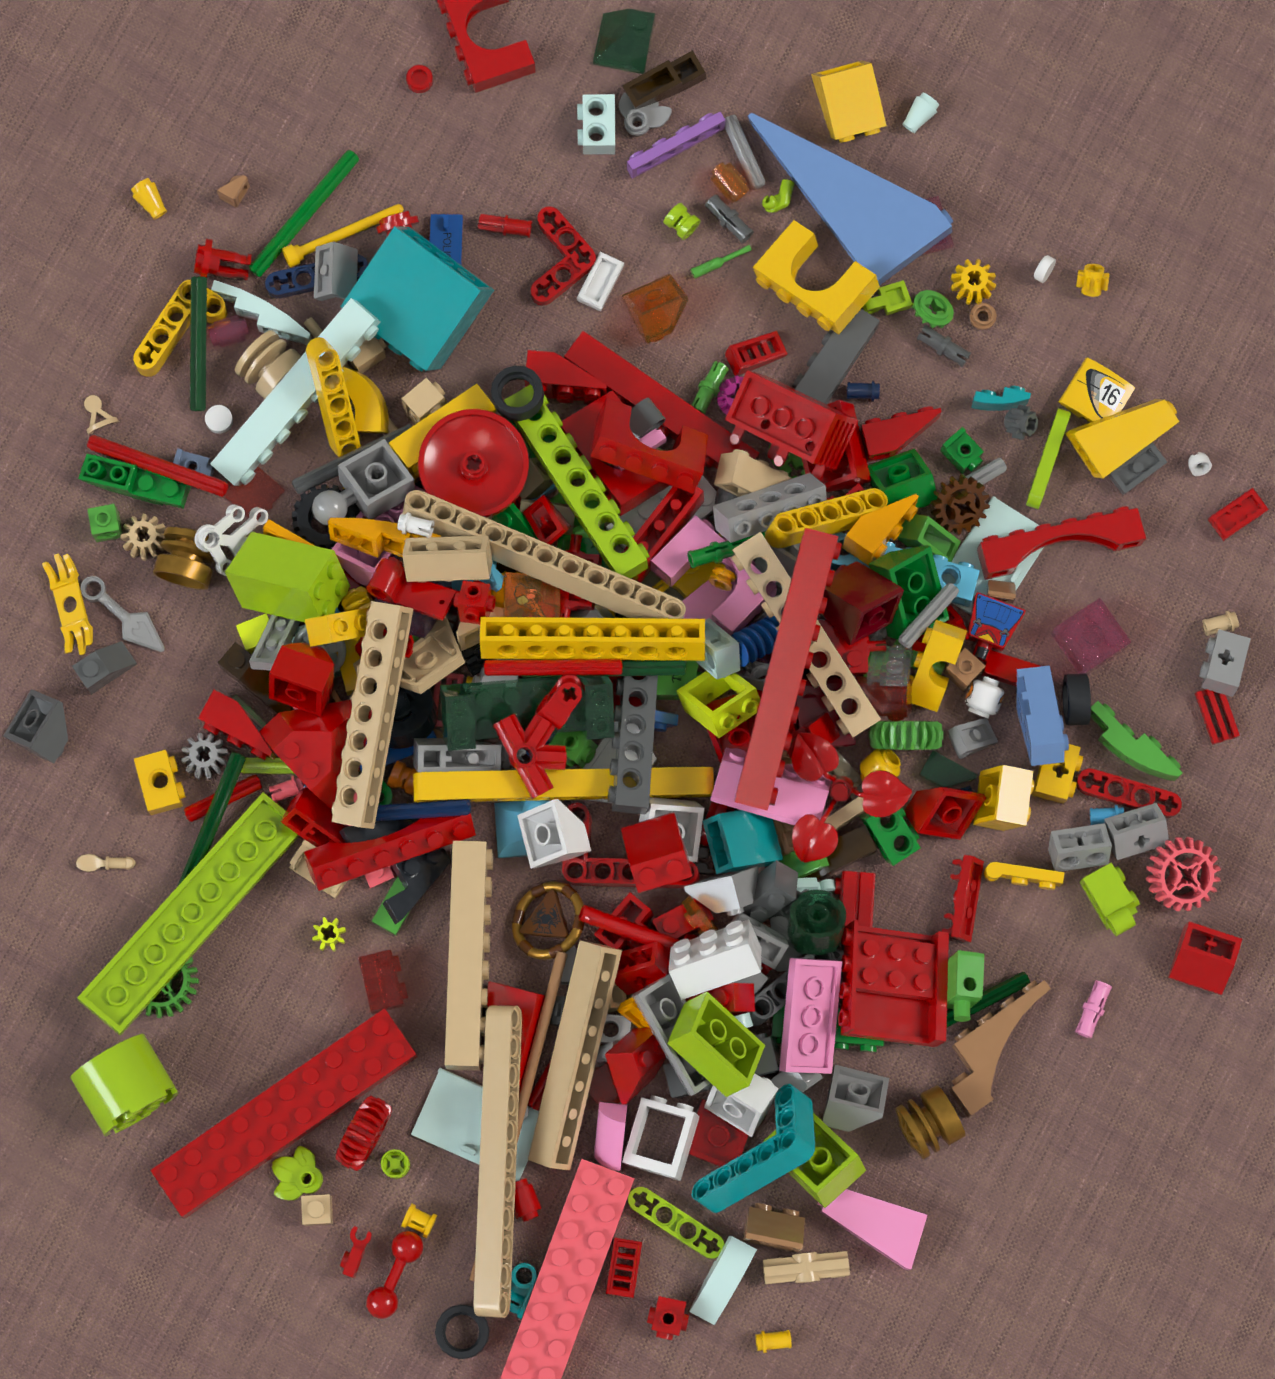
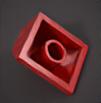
[904,787,987,840]

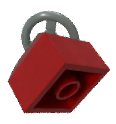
[269,626,346,717]

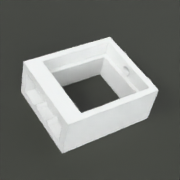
[622,1095,700,1181]

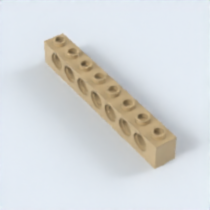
[731,532,881,737]
[332,601,413,829]

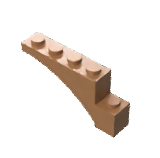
[949,980,1051,1118]

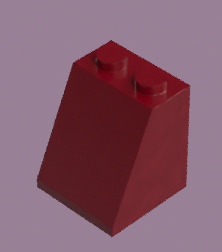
[822,561,904,645]

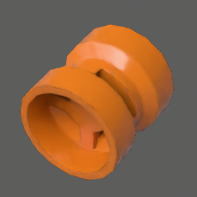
[387,760,418,796]

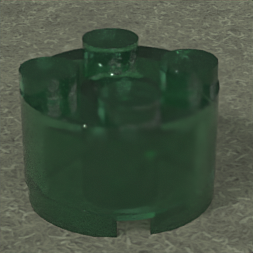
[787,889,846,955]

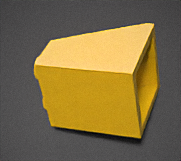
[811,60,887,143]

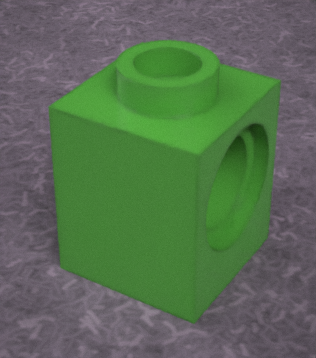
[87,504,123,542]

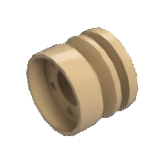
[235,330,301,399]

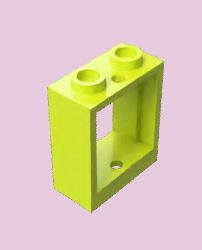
[676,671,760,738]

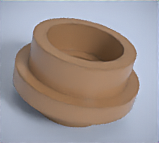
[969,303,997,330]

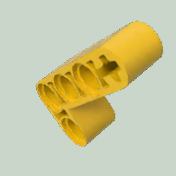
[133,280,227,377]

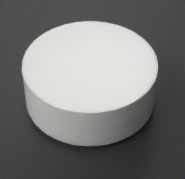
[1034,255,1056,283]
[205,405,233,434]

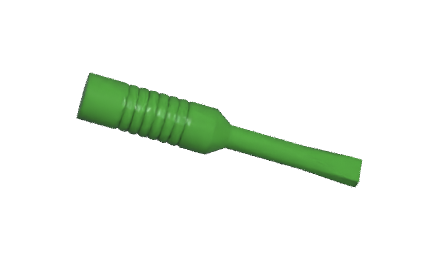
[691,245,752,279]

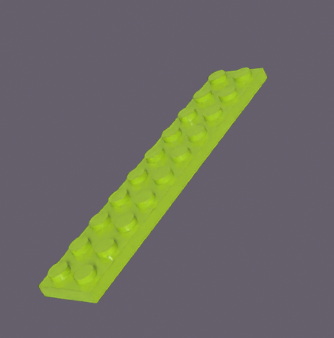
[77,792,299,1036]

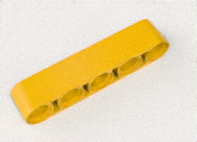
[306,337,361,457]
[765,488,888,548]

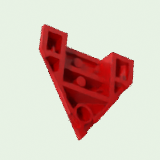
[259,700,372,809]

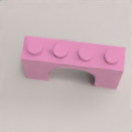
[651,515,777,636]

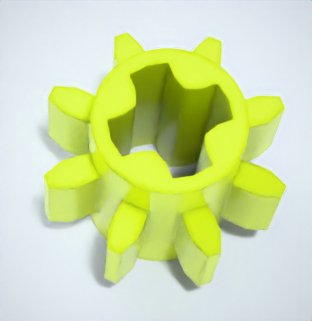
[312,917,346,952]

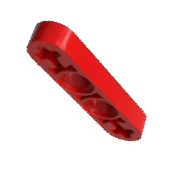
[1076,768,1182,818]

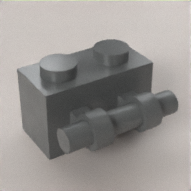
[743,860,812,923]

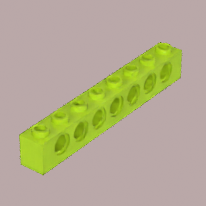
[504,384,649,579]

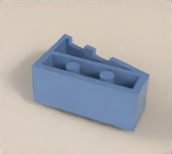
[1016,666,1069,766]

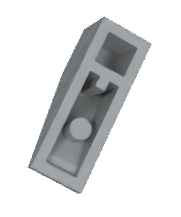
[413,738,501,772]

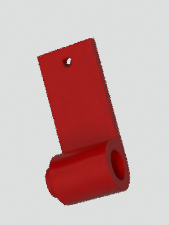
[366,557,456,621]

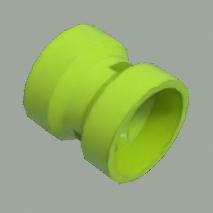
[663,203,701,240]
[381,1149,410,1179]

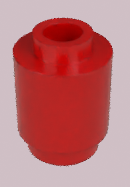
[514,1178,542,1222]

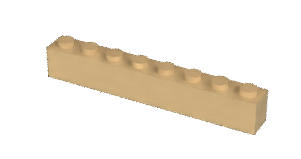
[528,940,622,1170]

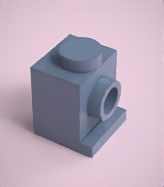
[173,448,214,477]

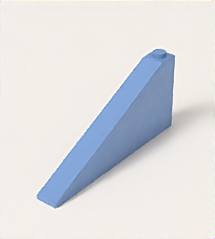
[748,113,953,286]

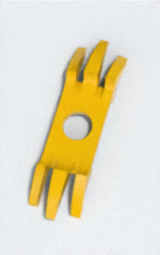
[42,554,93,655]

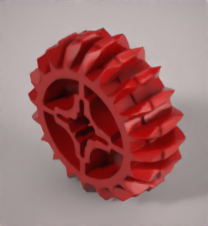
[336,1096,392,1171]

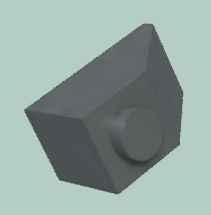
[72,641,137,695]

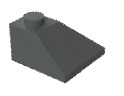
[3,689,68,763]

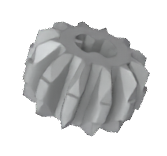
[181,733,228,780]

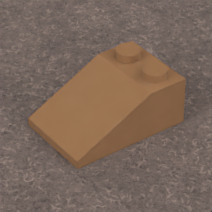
[742,1203,805,1252]

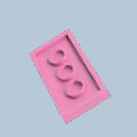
[779,958,842,1074]

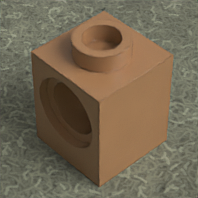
[943,648,985,692]

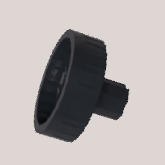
[371,686,438,749]

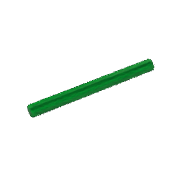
[249,150,359,277]

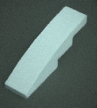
[211,280,312,345]

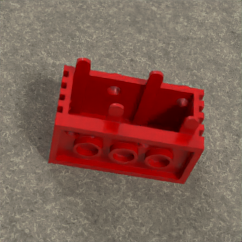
[725,370,859,481]

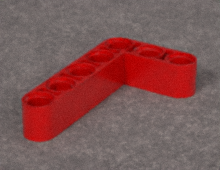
[562,803,700,889]

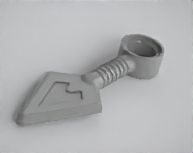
[80,576,165,652]

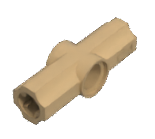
[762,1251,850,1284]

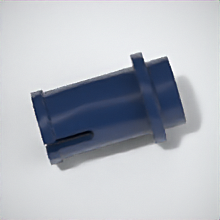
[847,380,880,402]

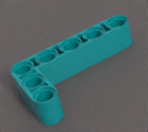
[691,1084,815,1213]

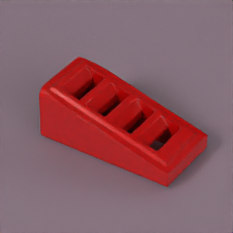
[725,331,788,376]
[606,1238,642,1299]

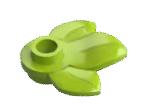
[272,1146,323,1201]

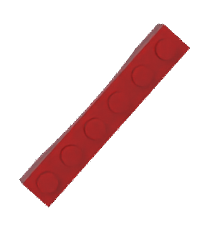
[977,506,1146,580]
[304,813,476,891]

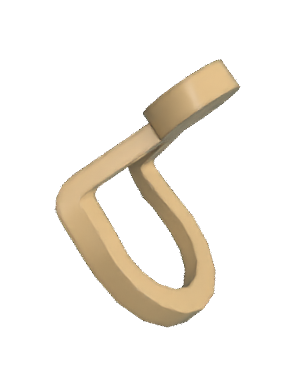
[84,395,120,435]

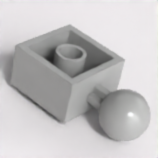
[312,439,415,525]

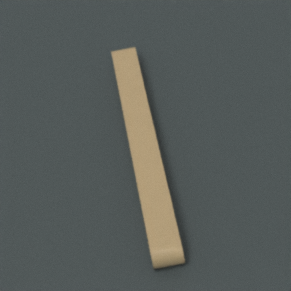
[402,490,686,619]
[474,1005,522,1318]

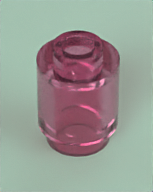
[207,315,249,348]

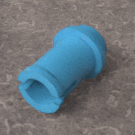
[1090,805,1124,825]

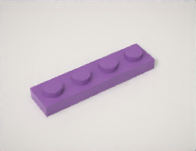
[627,112,725,179]

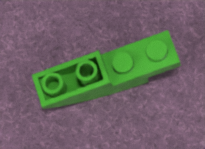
[1091,701,1182,781]

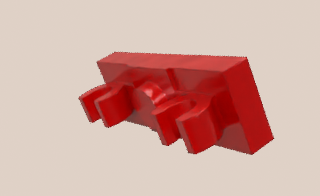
[941,855,984,943]

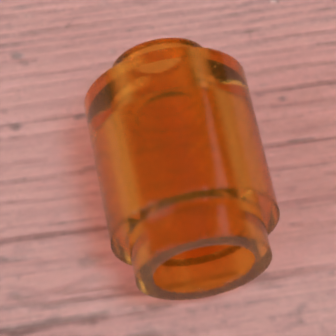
[710,162,749,203]

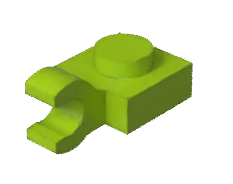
[862,280,913,316]

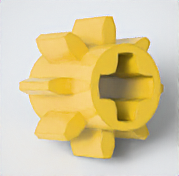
[1076,264,1110,297]

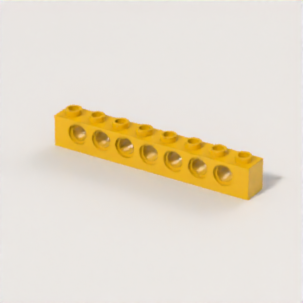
[480,617,705,661]

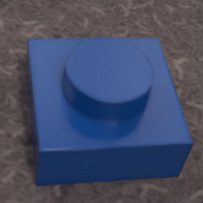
[654,710,678,732]

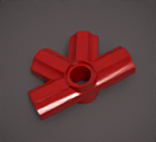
[493,713,567,799]

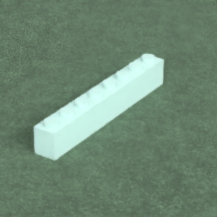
[210,298,381,486]

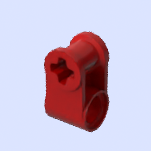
[535,675,582,730]

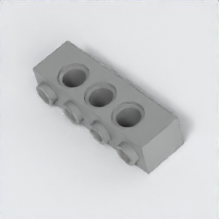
[713,473,827,543]

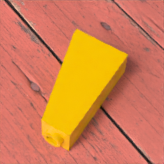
[1065,399,1180,478]

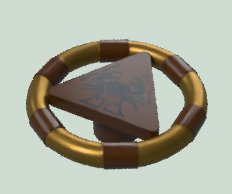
[512,881,584,960]

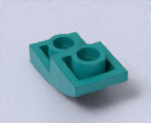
[971,386,1031,411]

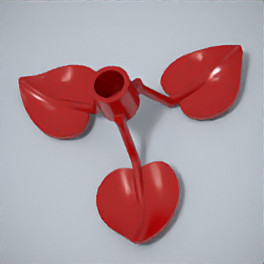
[792,732,912,863]

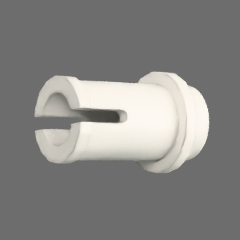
[397,512,434,538]

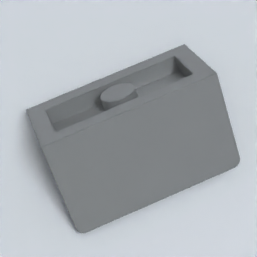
[314,242,358,301]

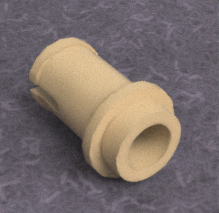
[1202,611,1239,636]

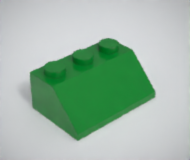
[869,545,949,640]

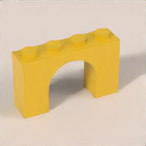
[753,220,880,335]

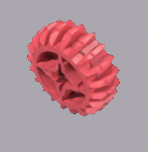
[1146,837,1221,911]

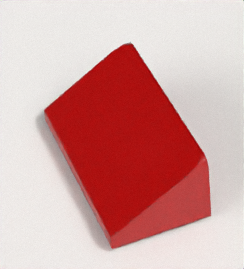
[982,650,1041,687]

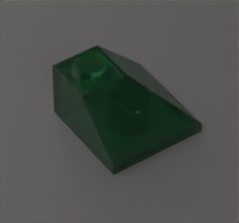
[593,8,655,74]

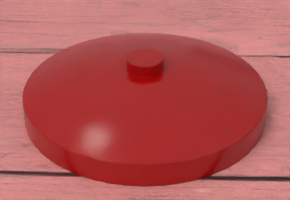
[418,409,529,518]

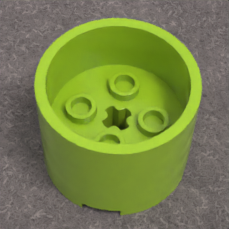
[70,1034,179,1137]

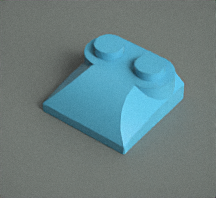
[494,800,549,858]

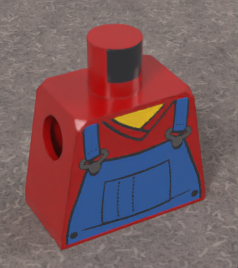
[967,592,1026,662]

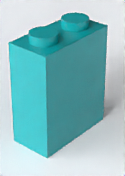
[702,810,783,874]

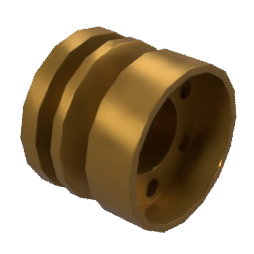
[153,527,221,590]
[895,1085,966,1159]

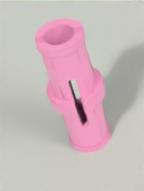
[1075,980,1112,1039]

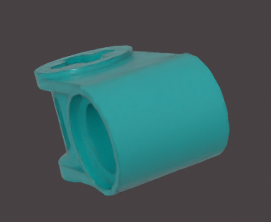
[510,1263,538,1319]

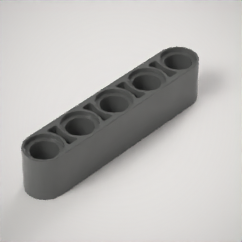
[743,930,844,1026]

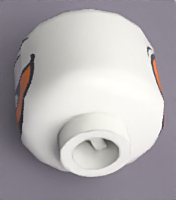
[965,676,1005,719]

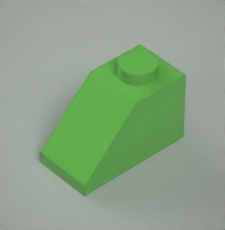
[897,514,961,562]

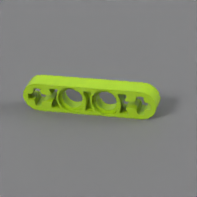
[1026,408,1071,510]
[628,1187,724,1259]

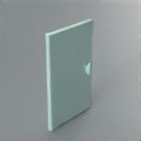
[942,496,1044,615]
[411,1068,539,1181]

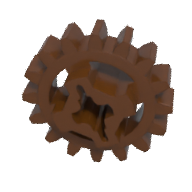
[930,474,990,535]

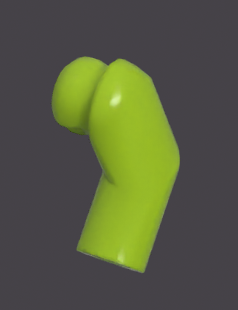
[762,179,795,213]

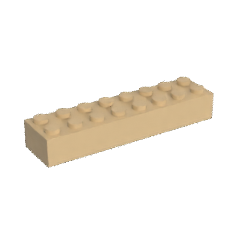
[445,841,493,1071]

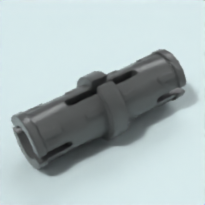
[705,194,754,243]
[917,324,971,367]

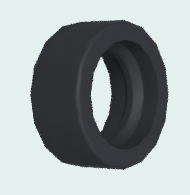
[491,365,544,421]
[1062,673,1091,726]
[435,1304,490,1359]

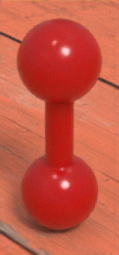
[366,1231,423,1319]

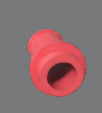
[269,775,304,803]

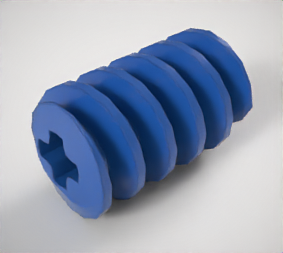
[731,616,779,667]

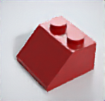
[605,1027,666,1104]

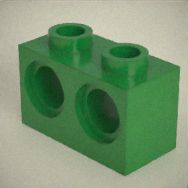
[859,808,921,866]

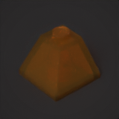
[622,274,689,344]

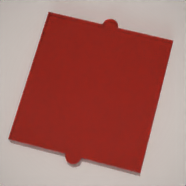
[224,467,285,520]

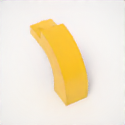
[342,367,389,434]

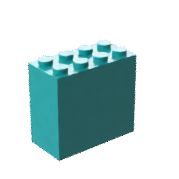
[340,226,494,372]

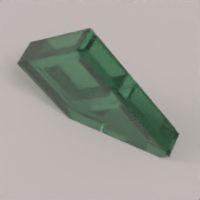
[919,750,977,788]

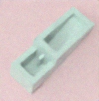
[689,1236,757,1325]

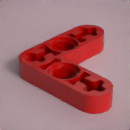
[531,206,596,306]

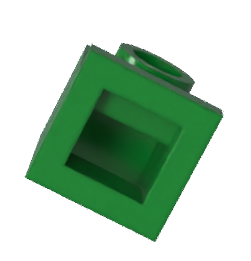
[940,427,984,474]

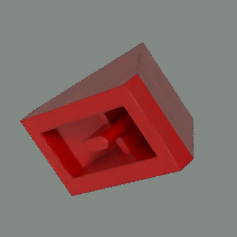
[523,494,572,545]

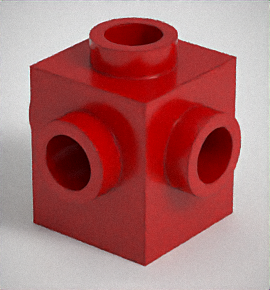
[454,580,496,625]
[647,1296,689,1340]

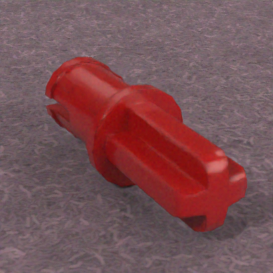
[478,214,532,238]

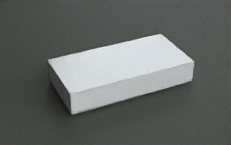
[577,252,624,312]

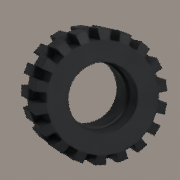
[292,484,360,550]

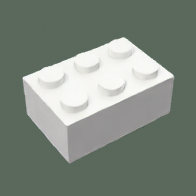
[669,919,762,1000]

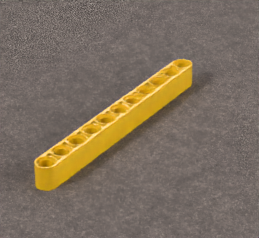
[413,767,714,803]

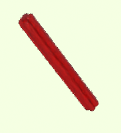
[484,659,623,676]

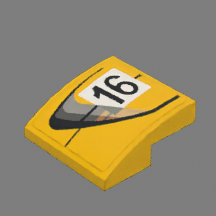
[1058,358,1135,422]

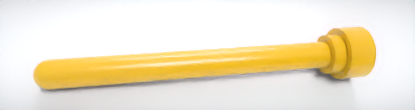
[282,204,404,268]

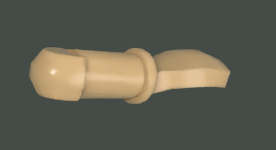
[76,854,135,872]

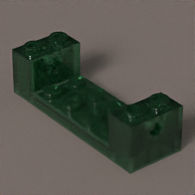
[440,676,615,751]

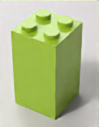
[225,532,350,623]

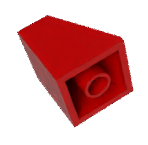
[621,812,692,893]

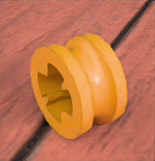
[709,567,736,591]

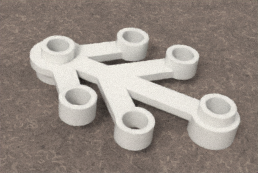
[195,504,268,576]

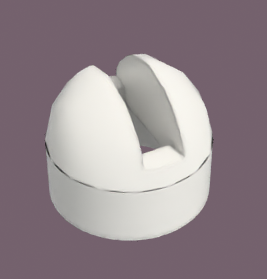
[1188,452,1212,476]

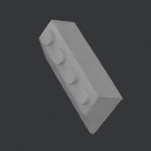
[632,974,710,1096]

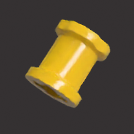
[401,1203,438,1238]

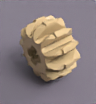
[121,513,168,561]

